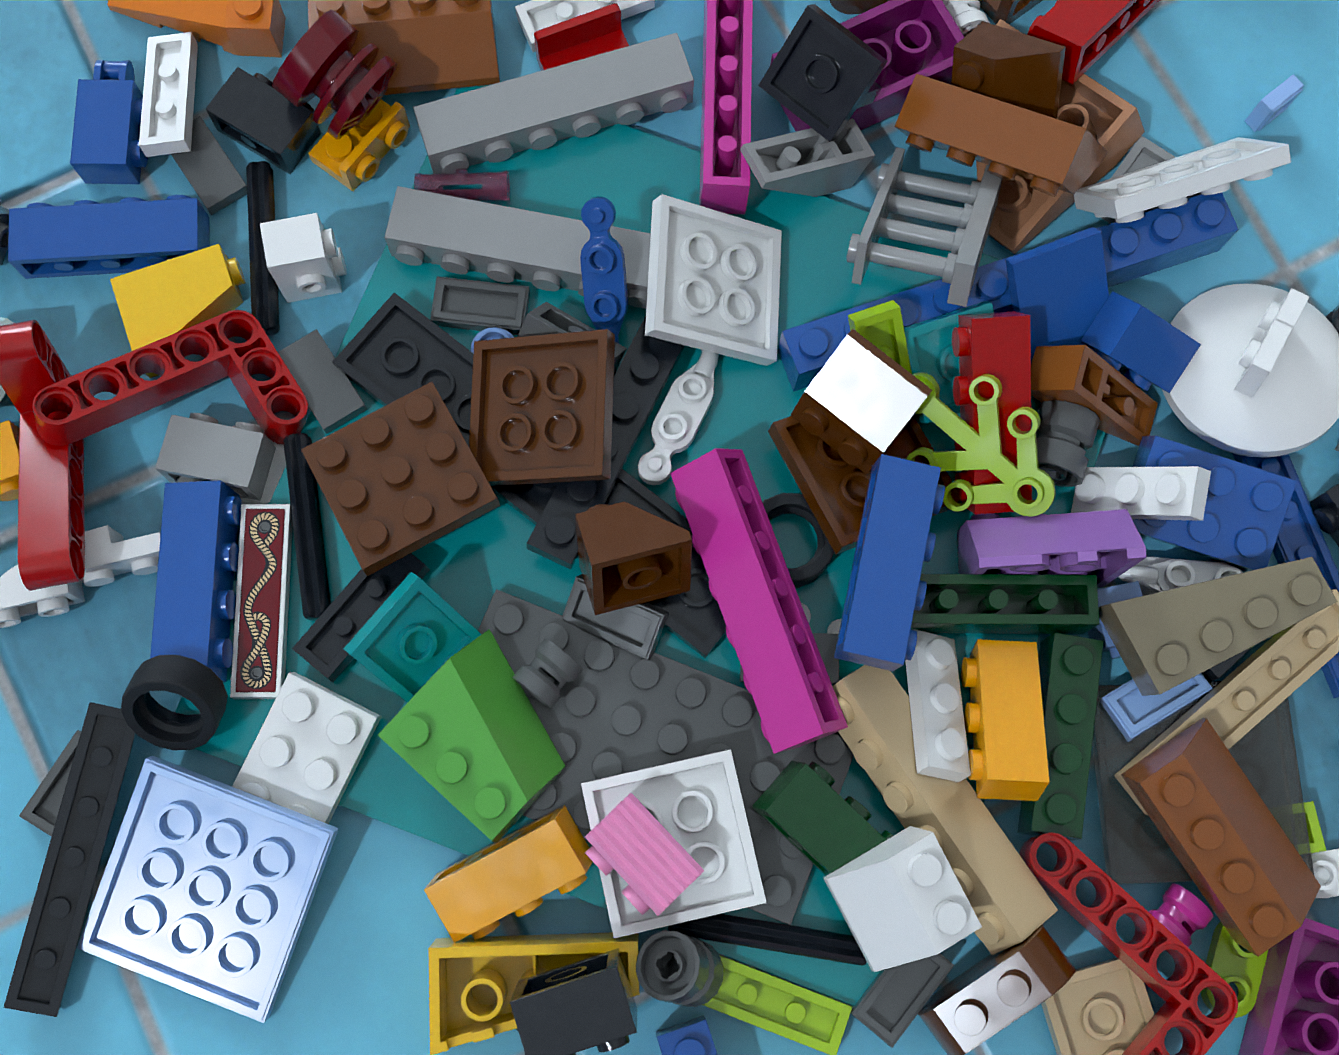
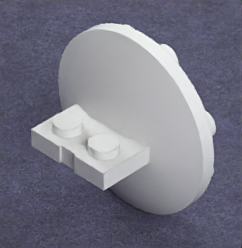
[1162,283,1339,457]

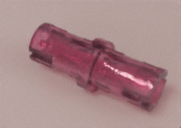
[414,168,510,201]

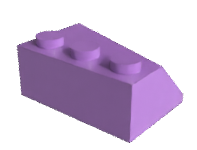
[957,509,1147,588]

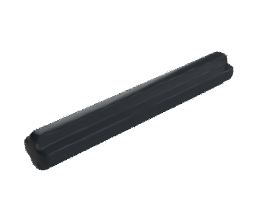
[246,161,280,335]
[283,433,331,621]
[668,914,867,966]

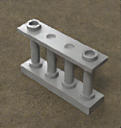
[847,147,1002,307]

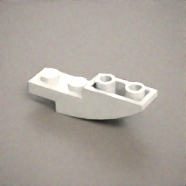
[0,525,161,628]

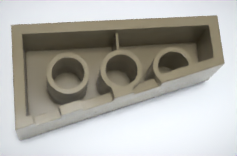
[1099,557,1338,696]

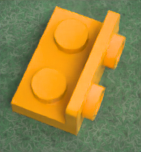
[308,99,410,192]

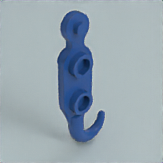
[580,196,628,343]

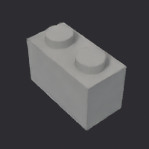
[155,413,276,501]

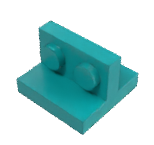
[904,301,994,424]
[344,572,481,703]

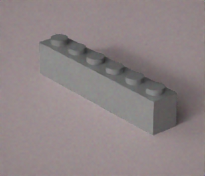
[413,33,694,176]
[384,186,651,308]

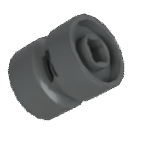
[1036,400,1100,487]
[636,931,724,1007]

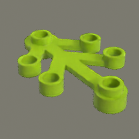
[906,372,1055,517]

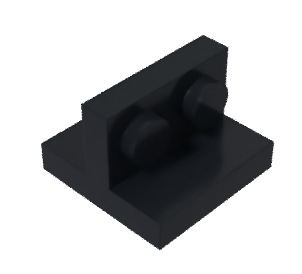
[758,4,888,142]

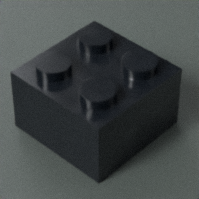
[510,948,638,1055]

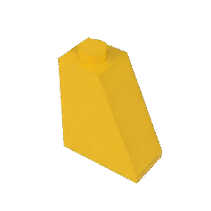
[110,244,245,378]

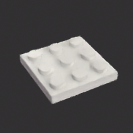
[645,194,782,366]
[581,749,766,938]

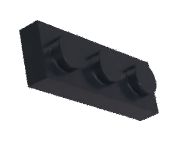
[292,553,430,682]

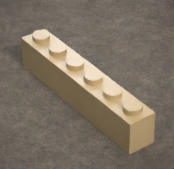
[833,665,1058,955]

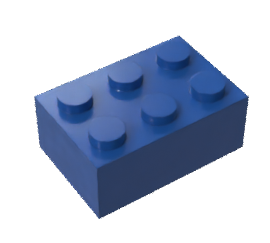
[1132,435,1297,571]

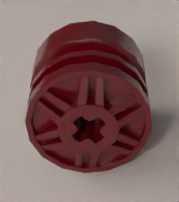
[272,9,398,140]

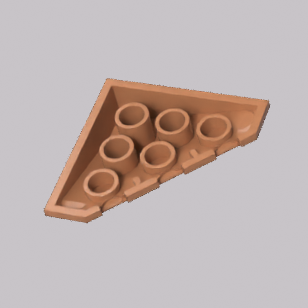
[976,19,1145,254]

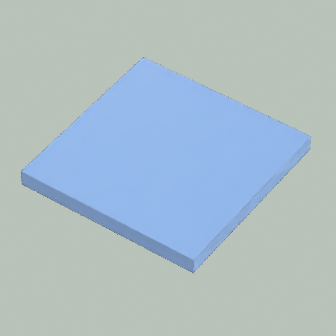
[77,756,339,1023]

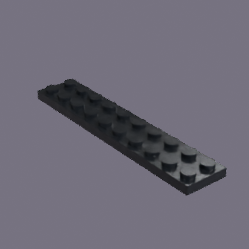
[332,292,726,658]

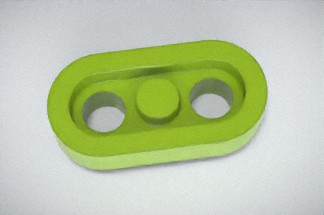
[1200,921,1268,1018]

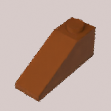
[1031,345,1158,446]

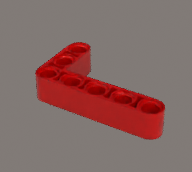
[33,310,308,446]
[0,320,85,591]
[1019,832,1238,1055]

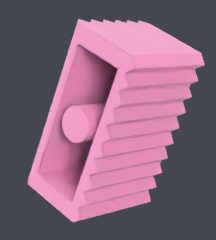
[585,793,704,916]

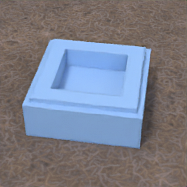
[1245,74,1304,132]

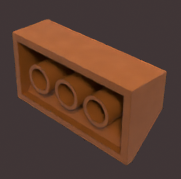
[308,0,500,95]
[894,74,1107,196]
[1121,717,1321,957]

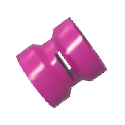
[1149,883,1214,948]

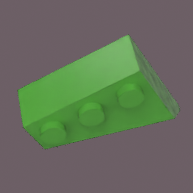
[378,629,566,843]

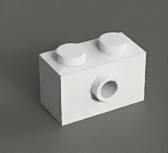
[260,213,347,303]

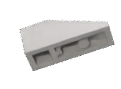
[740,119,875,197]

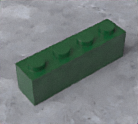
[911,574,1100,634]
[1017,633,1103,841]
[752,761,894,876]

